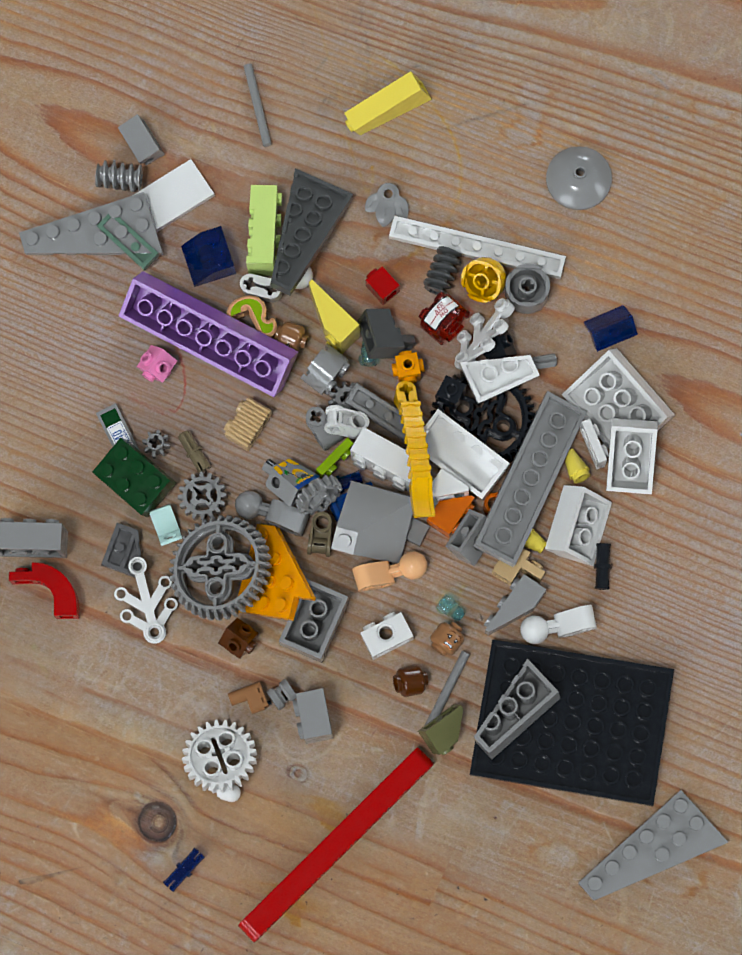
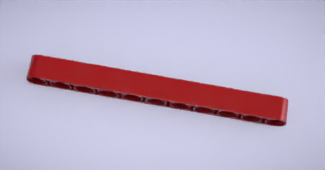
[238,747,435,943]

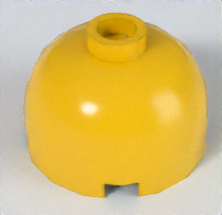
[461,257,506,303]

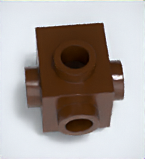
[218,618,259,659]

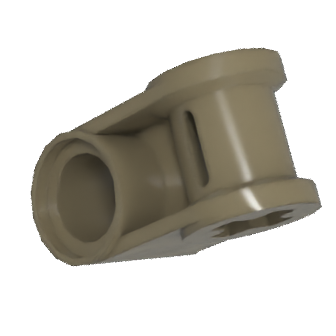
[307,512,333,557]

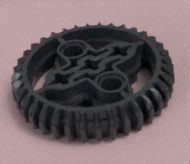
[430,371,535,462]

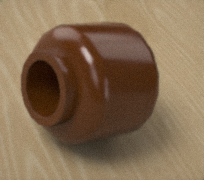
[393,665,428,697]

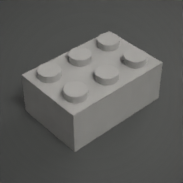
[0,518,68,558]
[279,579,349,663]

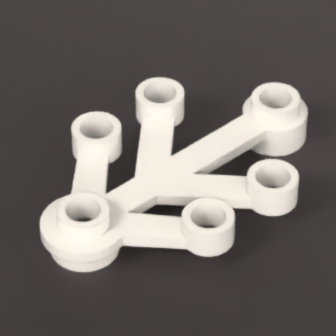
[454,298,515,370]
[114,557,178,644]

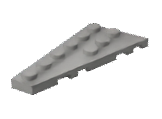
[19,192,164,255]
[578,790,728,901]

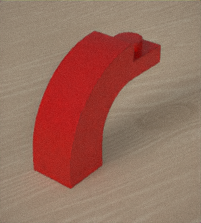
[9,562,80,619]

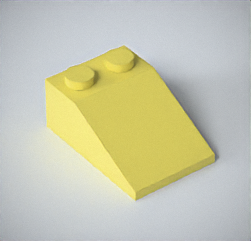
[309,279,360,354]

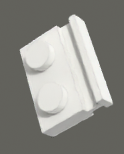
[580,419,609,470]

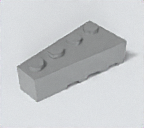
[474,659,560,759]

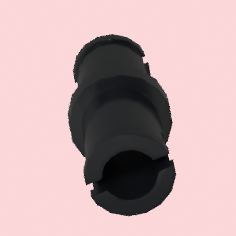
[594,543,612,590]

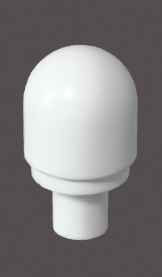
[208,784,241,802]

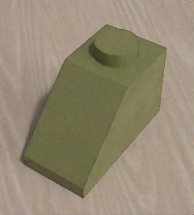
[418,704,463,755]

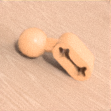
[352,551,427,592]

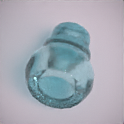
[358,341,379,367]
[436,594,465,621]

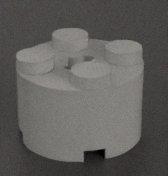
[505,264,550,314]
[300,343,350,396]

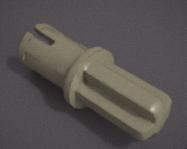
[178,430,211,474]

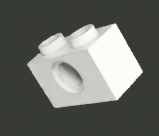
[360,612,414,660]

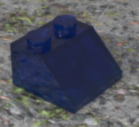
[181,226,236,287]

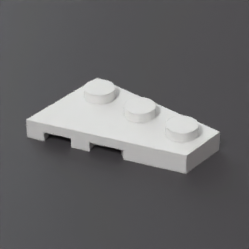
[459,355,540,404]

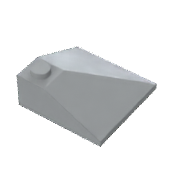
[331,480,413,563]

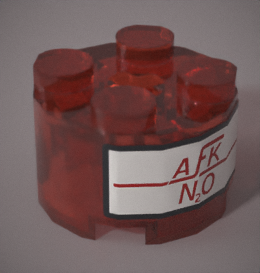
[418,292,470,345]

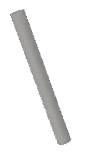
[243,64,272,147]
[424,651,470,726]

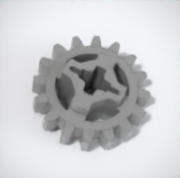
[178,472,227,520]
[295,475,342,515]

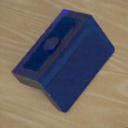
[584,305,638,352]

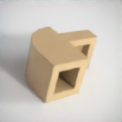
[492,549,545,586]

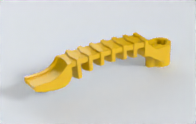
[393,381,435,518]

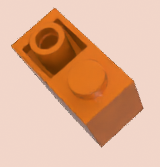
[427,495,476,538]

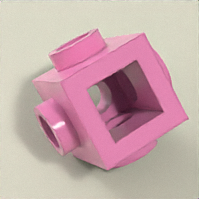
[137,345,177,383]

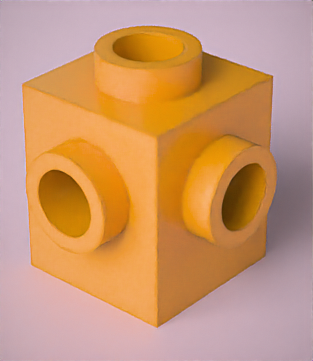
[391,351,424,384]

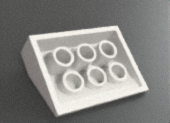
[562,348,675,449]

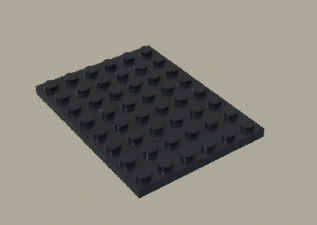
[470,639,674,807]

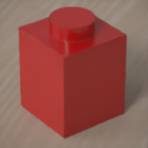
[365,266,400,305]

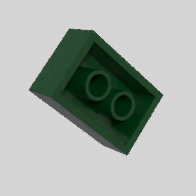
[92,437,177,517]

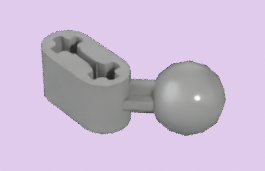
[235,491,310,537]

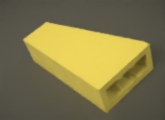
[344,71,432,135]

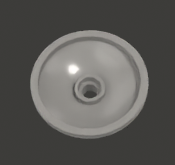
[546,146,612,210]

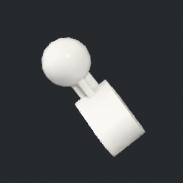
[240,267,313,303]
[520,605,597,644]

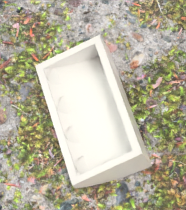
[424,409,510,501]

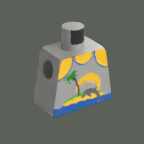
[262,459,320,507]

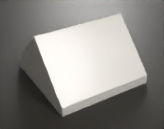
[432,469,469,506]

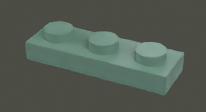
[97,213,160,271]

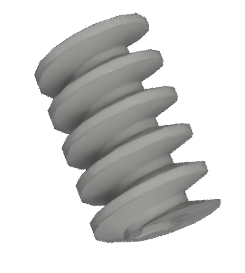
[95,160,143,192]

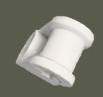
[324,405,369,439]

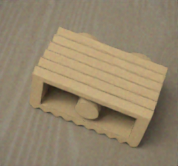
[224,397,272,451]

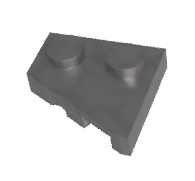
[101,523,142,578]

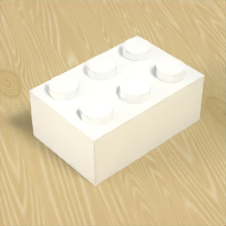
[606,418,657,494]
[350,427,410,492]

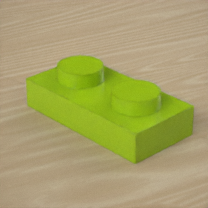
[315,437,354,478]

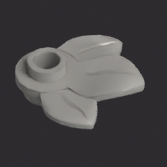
[365,183,409,227]

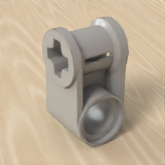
[306,407,344,451]

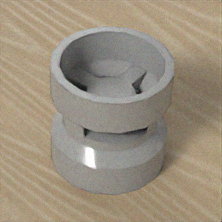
[267,679,297,710]

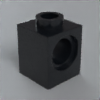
[436,375,466,411]

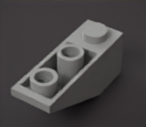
[484,574,546,636]

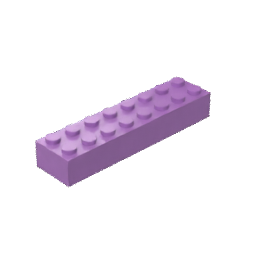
[119,271,299,397]

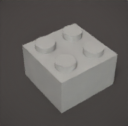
[292,688,333,744]

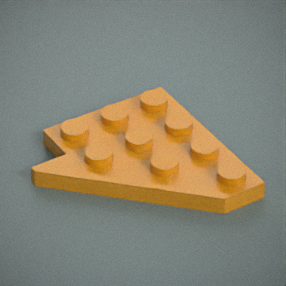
[238,524,316,621]

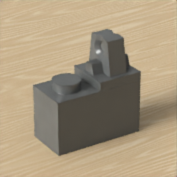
[357,309,416,359]

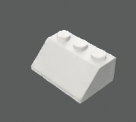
[545,485,612,566]

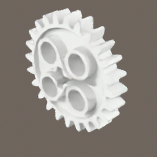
[182,720,257,793]

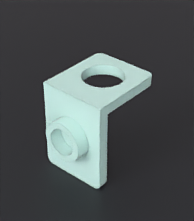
[149,504,182,546]

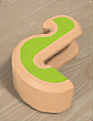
[227,295,278,339]

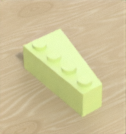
[246,185,282,276]

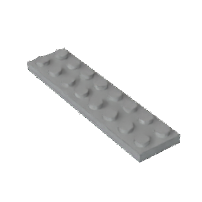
[473,391,587,567]

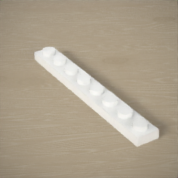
[389,216,566,279]

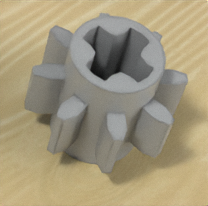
[142,430,171,459]

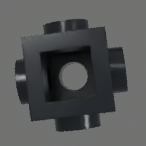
[483,330,517,360]

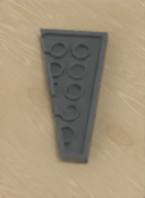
[271,168,353,296]

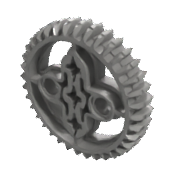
[169,515,272,621]

